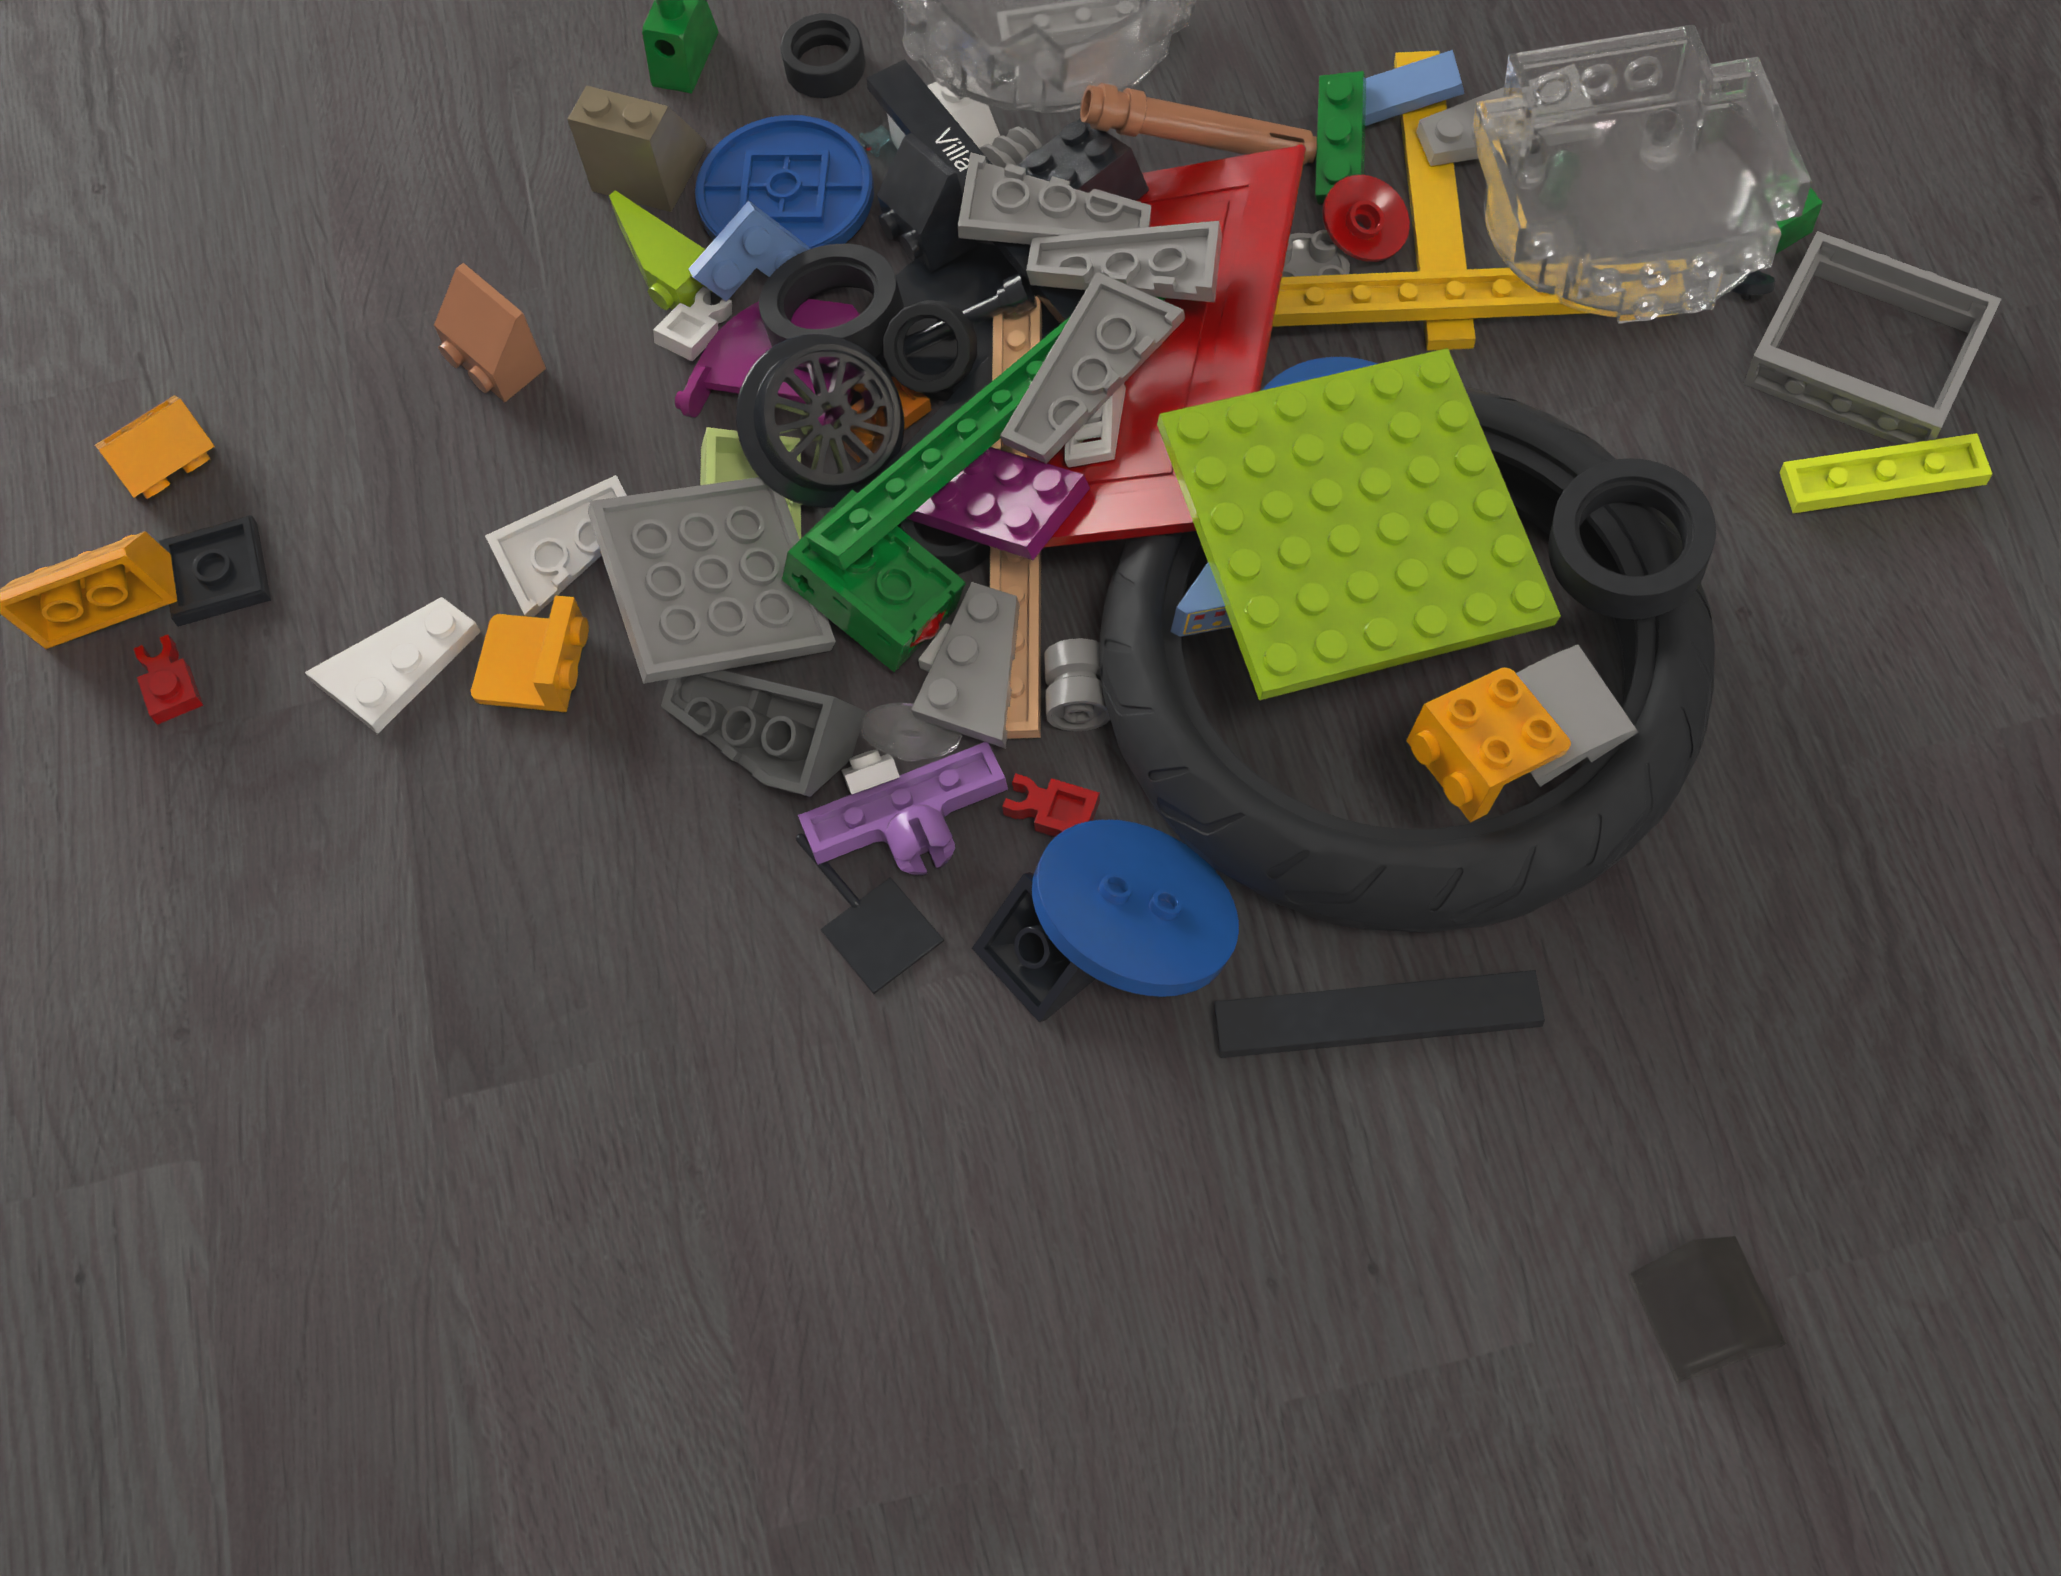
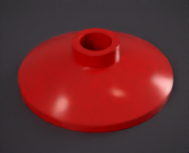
[1323,175,1410,262]

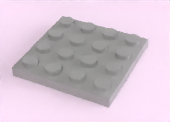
[588,477,836,684]

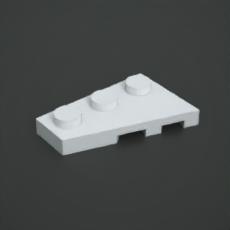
[485,475,627,617]
[305,597,481,734]

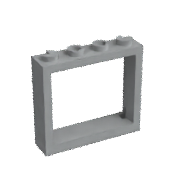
[1744,231,2001,445]

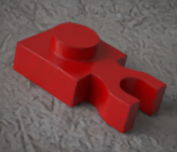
[133,634,204,725]
[1002,773,1100,837]

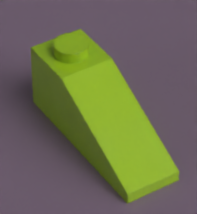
[609,190,712,310]

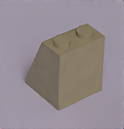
[567,85,707,212]

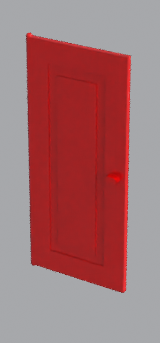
[1027,144,1306,547]

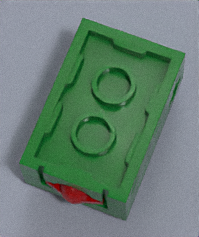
[782,489,966,672]

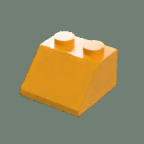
[95,395,215,499]

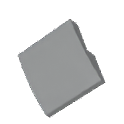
[1516,645,1638,787]

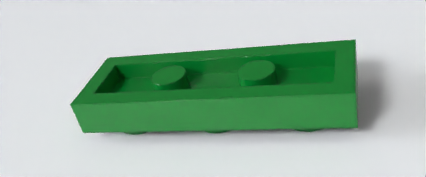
[1315,71,1366,205]

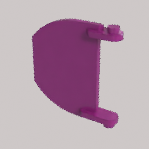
[675,299,859,426]

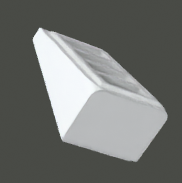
[1065,383,1126,467]

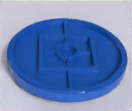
[695,115,874,249]
[1032,820,1239,997]

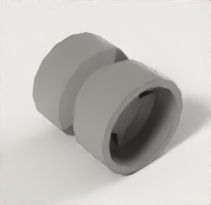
[1044,638,1110,731]

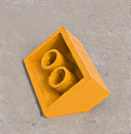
[0,531,177,649]

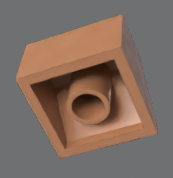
[434,263,546,402]

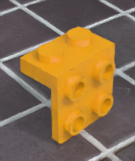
[471,595,589,712]
[1406,667,1571,823]

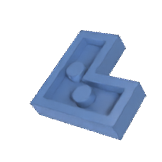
[689,200,811,302]

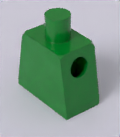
[642,0,719,94]

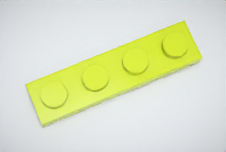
[1779,433,1992,514]

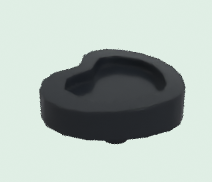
[1725,267,1775,300]

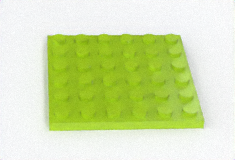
[1157,348,1561,700]

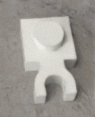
[653,287,732,361]

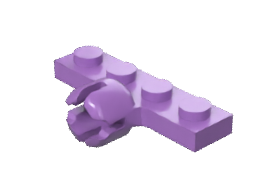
[798,742,1008,875]

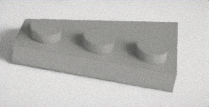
[911,582,1020,749]

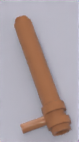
[1080,83,1317,166]

